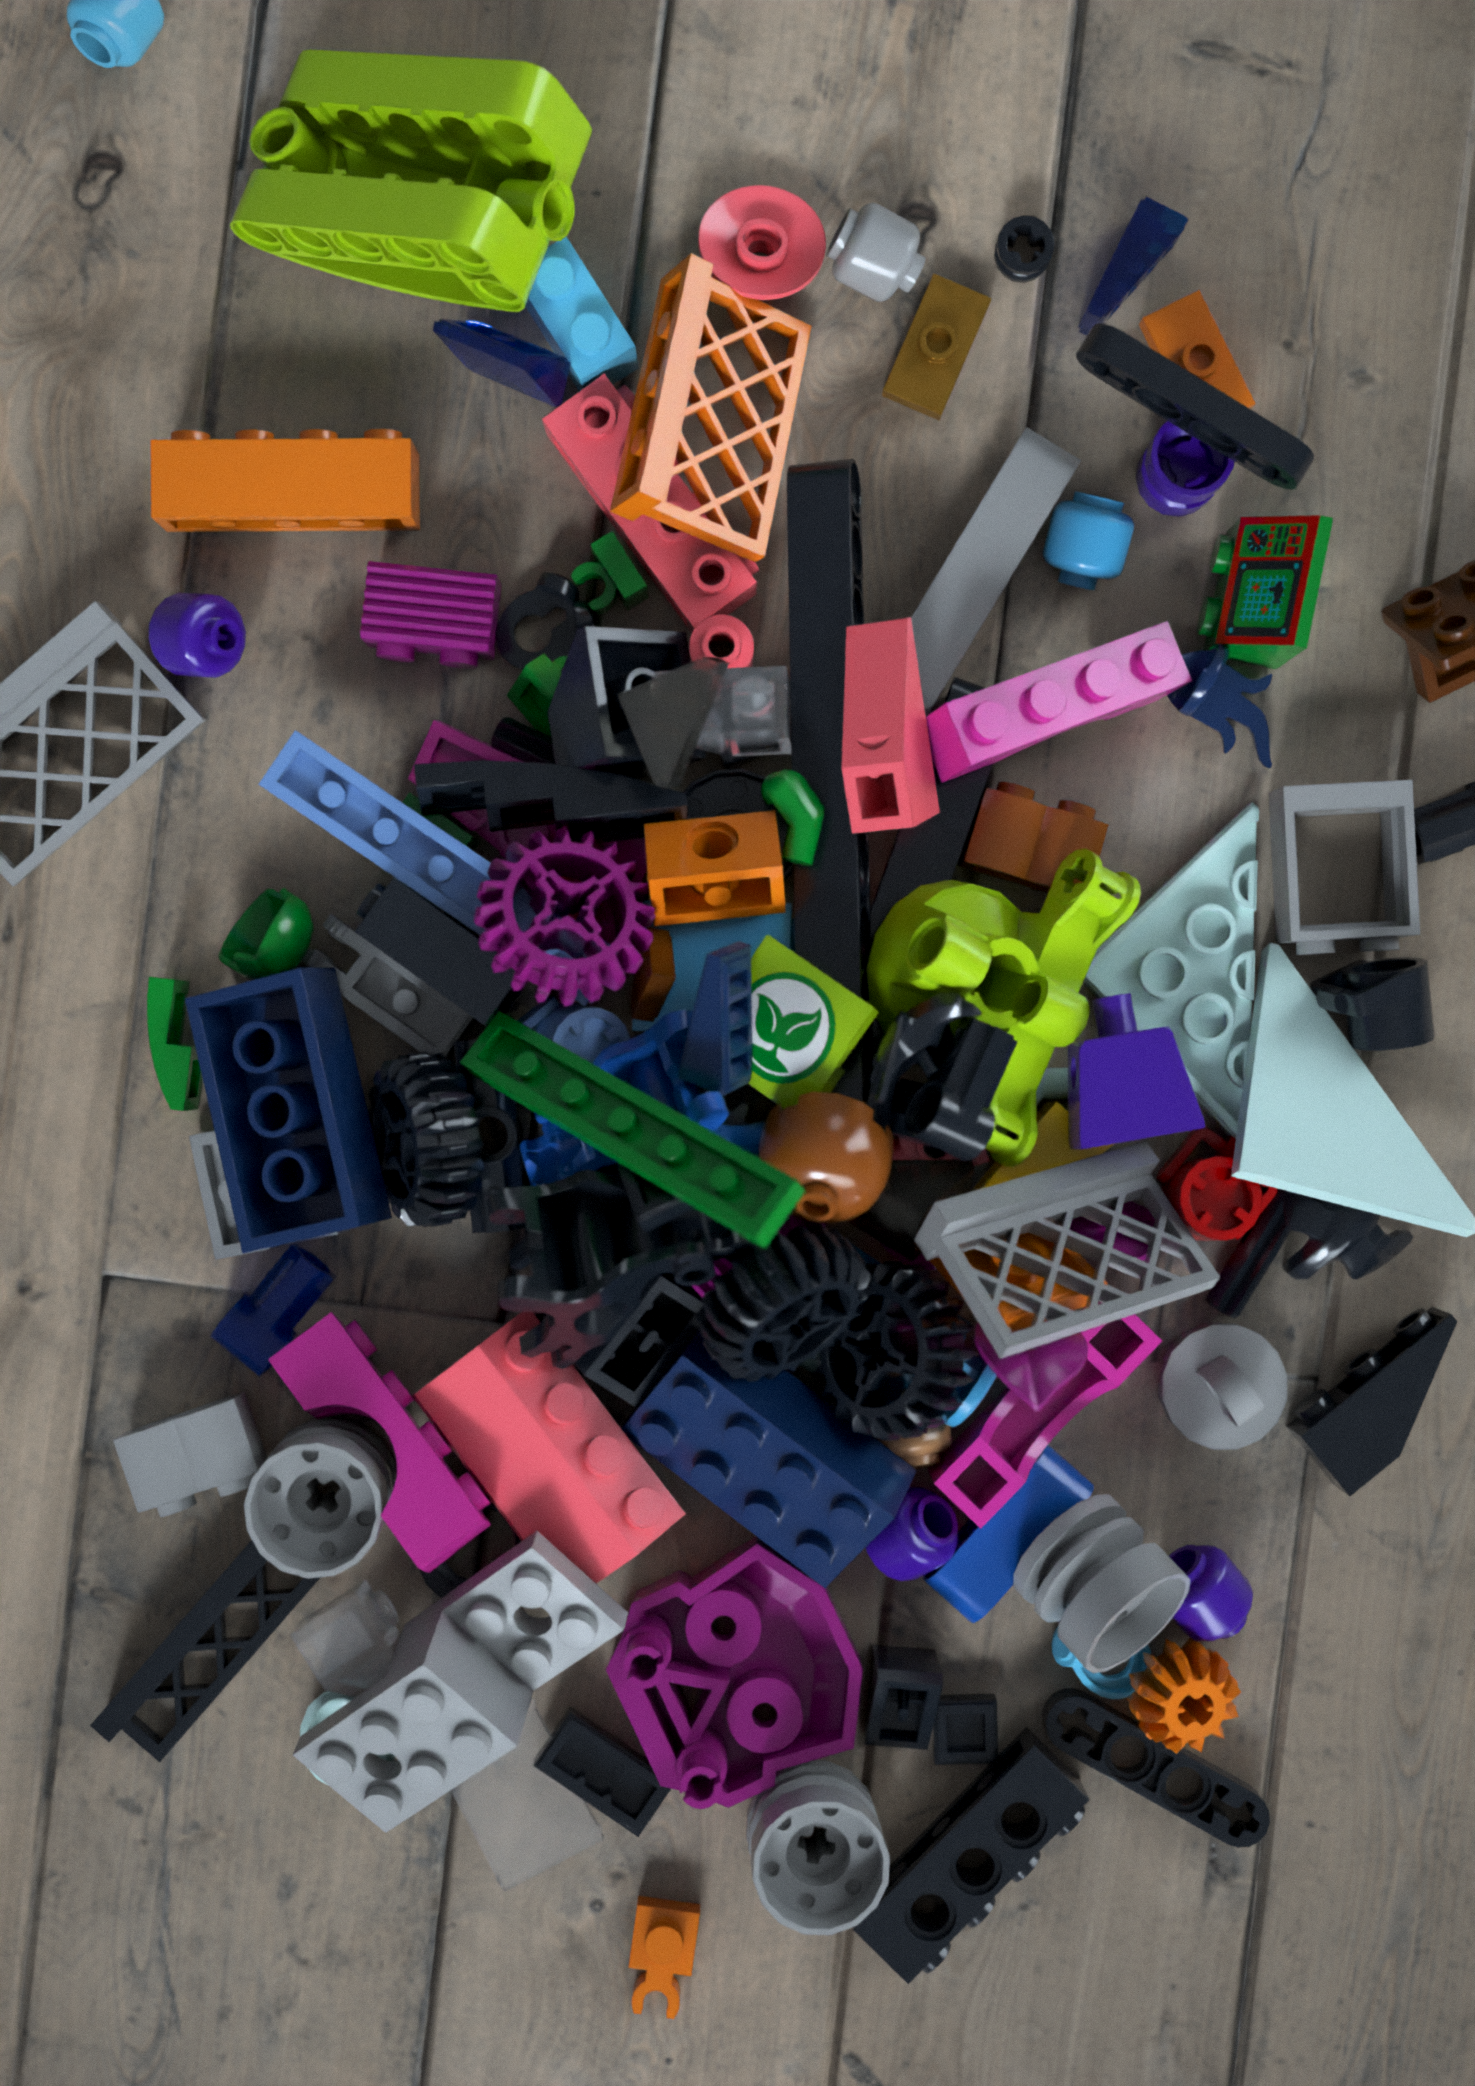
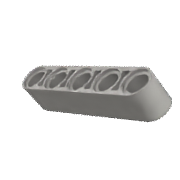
[911,428,1081,716]

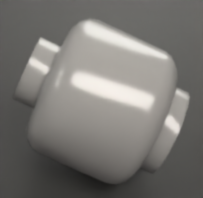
[826,203,926,302]

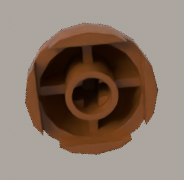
[759,1092,894,1224]

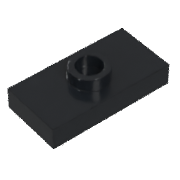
[533,1707,671,1837]

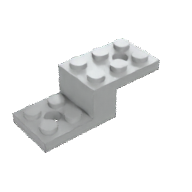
[293,1531,628,1833]

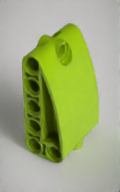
[230,49,592,312]

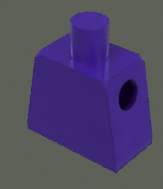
[1068,993,1205,1149]

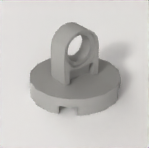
[1158,1322,1287,1450]

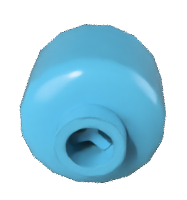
[66,0,164,68]

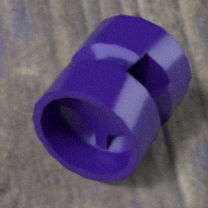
[1136,421,1234,517]

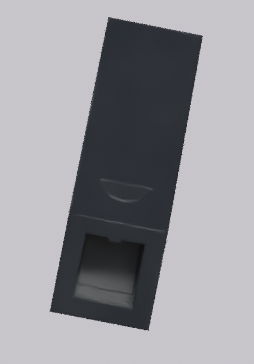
[1286,1307,1457,1496]

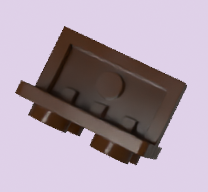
[1381,561,1475,703]

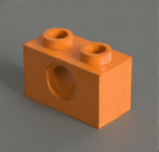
[644,810,786,926]

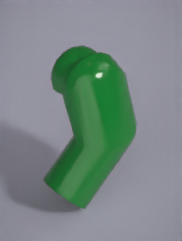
[761,769,825,866]

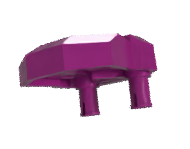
[605,1536,863,1809]

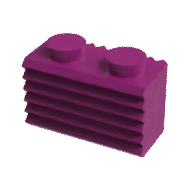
[360,561,502,669]

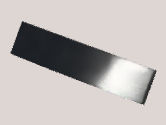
[414,760,688,844]

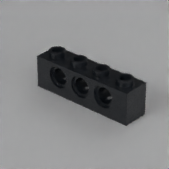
[853,1727,1090,1984]

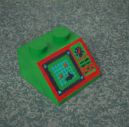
[1197,515,1333,669]

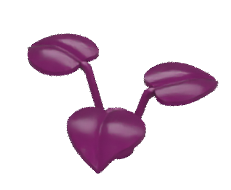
[866,1196,1155,1411]

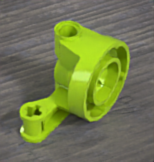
[866,848,1141,1167]

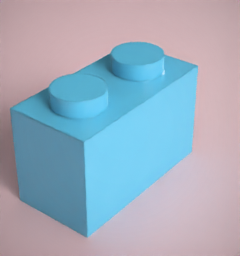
[525,236,639,391]

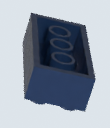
[184,967,392,1254]
[621,1331,917,1588]

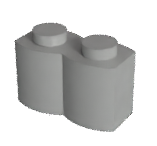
[113,1392,267,1517]

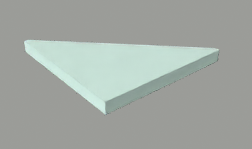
[1083,802,1259,1138]
[1231,943,1475,1237]

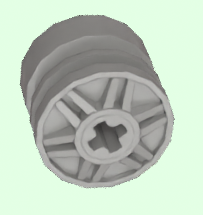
[244,1416,397,1579]
[1013,1494,1190,1674]
[746,1760,890,1935]

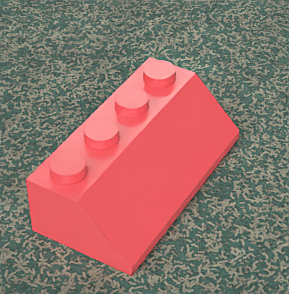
[412,1312,686,1584]

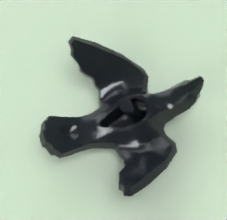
[867,992,982,1130]
[1282,1190,1413,1280]

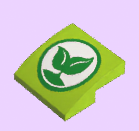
[748,934,879,1109]

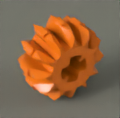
[1127,1637,1241,1754]

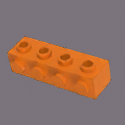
[151,429,420,532]

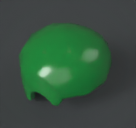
[218,888,314,981]

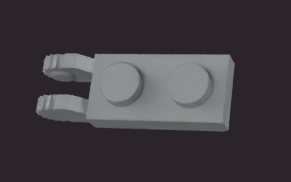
[302,914,475,1058]

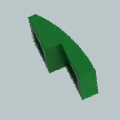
[147,976,202,1111]

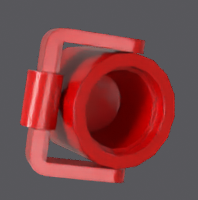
[1156,1126,1278,1241]

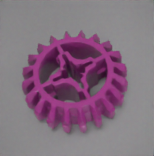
[474,826,655,1007]

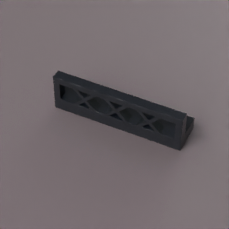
[90,1540,321,1763]

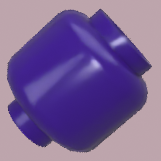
[148,592,246,678]
[866,1487,958,1581]
[1169,1545,1253,1641]

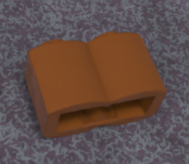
[958,781,1109,894]

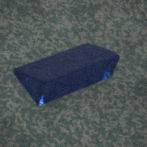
[433,319,571,407]

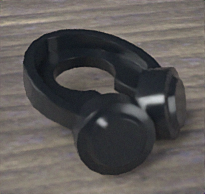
[496,572,595,670]

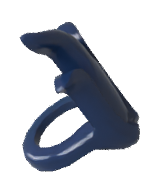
[1167,644,1272,769]

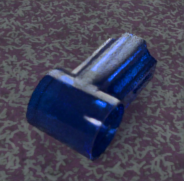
[210,1243,337,1377]

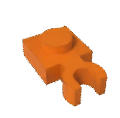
[628,1895,701,2019]

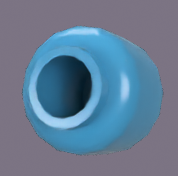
[1043,491,1134,590]

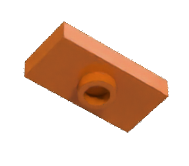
[1139,290,1256,409]

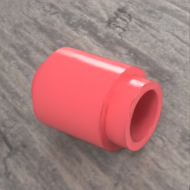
[689,614,754,689]

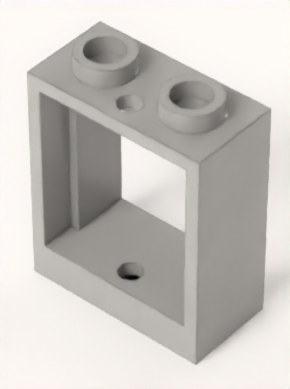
[1268,780,1420,955]

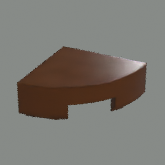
[631,927,676,1022]

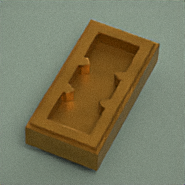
[882,273,992,421]

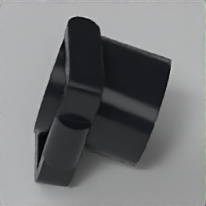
[1310,957,1435,1051]

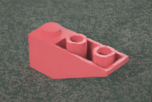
[842,617,940,834]

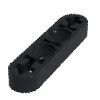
[1076,323,1315,490]
[1042,1688,1270,1848]

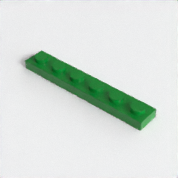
[460,1011,805,1249]

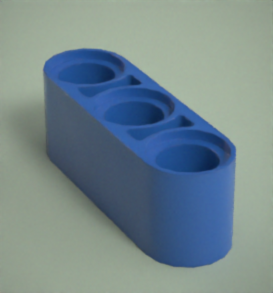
[923,1444,1094,1623]

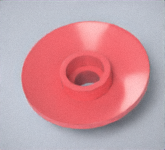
[698,185,826,300]

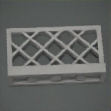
[0,601,206,887]
[914,1141,1220,1359]

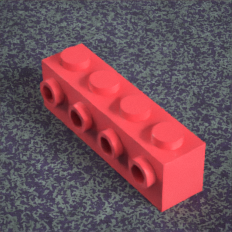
[542,373,759,634]

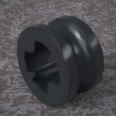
[994,215,1055,283]

